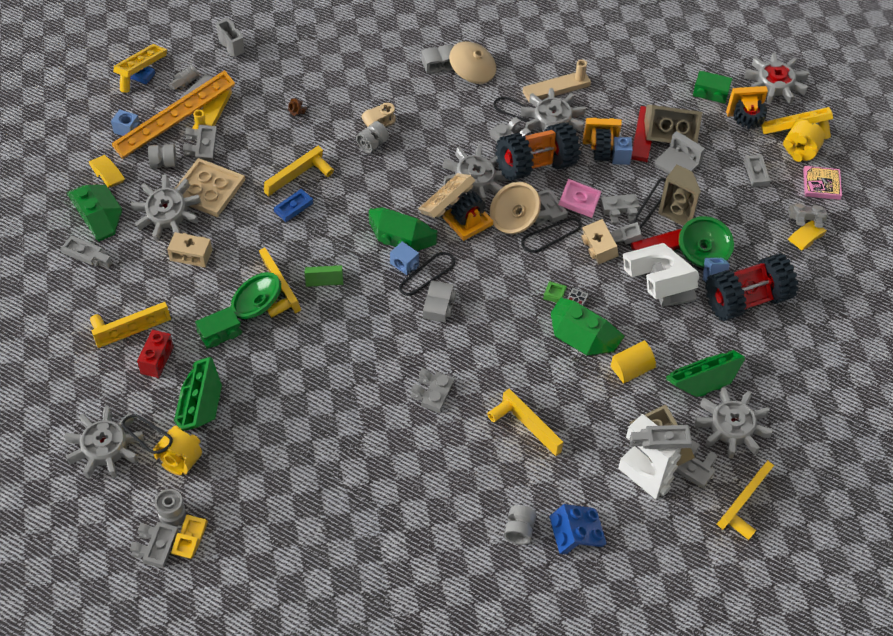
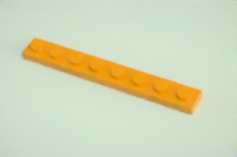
[112,70,235,159]

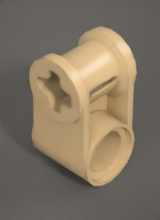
[362,103,396,127]

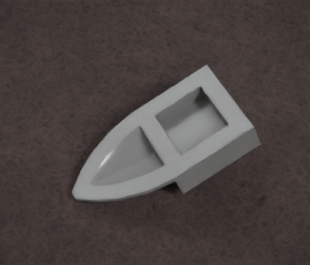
[610,222,643,245]

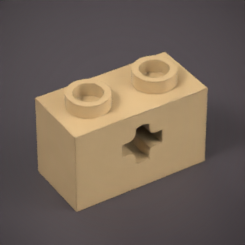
[581,219,619,265]
[167,232,212,267]

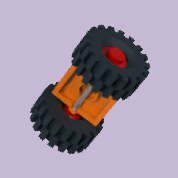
[495,122,581,181]

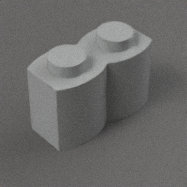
[216,18,245,57]
[421,45,454,74]
[423,280,456,322]

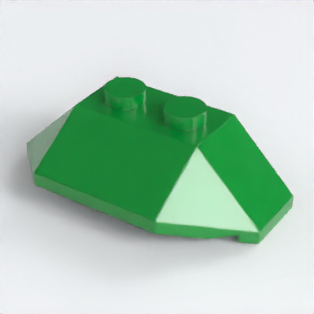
[67,185,122,242]
[369,207,438,251]
[550,298,625,356]
[666,350,745,397]
[174,357,222,431]

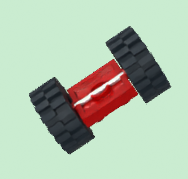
[705,253,798,321]

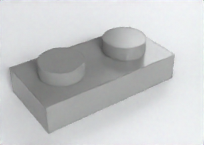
[744,155,771,187]

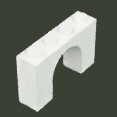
[623,243,699,299]
[618,414,681,499]

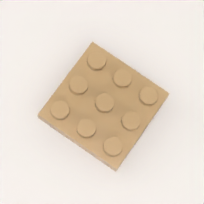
[174,158,245,217]
[418,173,475,218]

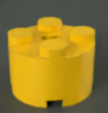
[783,120,825,162]
[153,426,202,475]

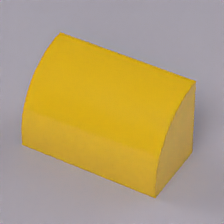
[610,340,656,384]

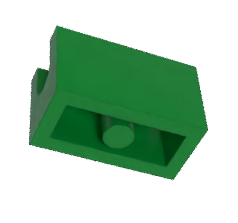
[693,70,732,104]
[195,306,242,349]

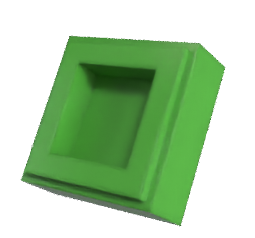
[543,281,567,303]

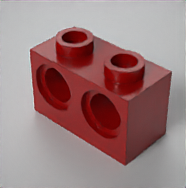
[137,329,174,378]

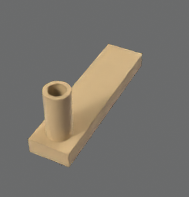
[523,60,591,103]

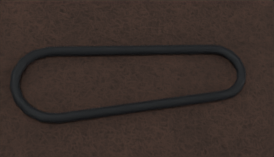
[493,96,530,122]
[634,178,666,229]
[521,217,582,253]
[399,252,455,296]
[122,414,173,454]

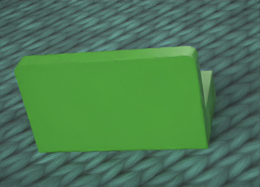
[304,265,343,287]

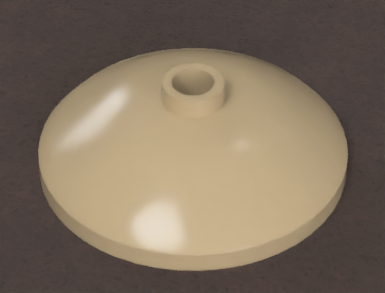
[449,41,496,84]
[490,182,541,234]

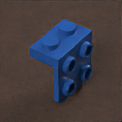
[549,504,606,554]

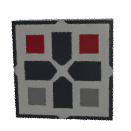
[566,287,590,306]

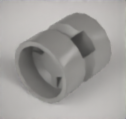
[356,121,389,153]
[148,144,177,168]
[155,489,186,526]
[504,505,536,545]

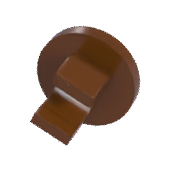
[288,98,307,116]

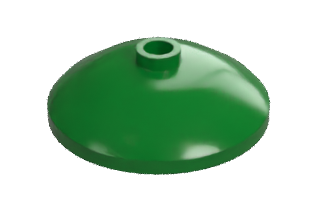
[679,216,734,268]
[231,272,281,319]

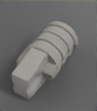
[168,65,200,90]

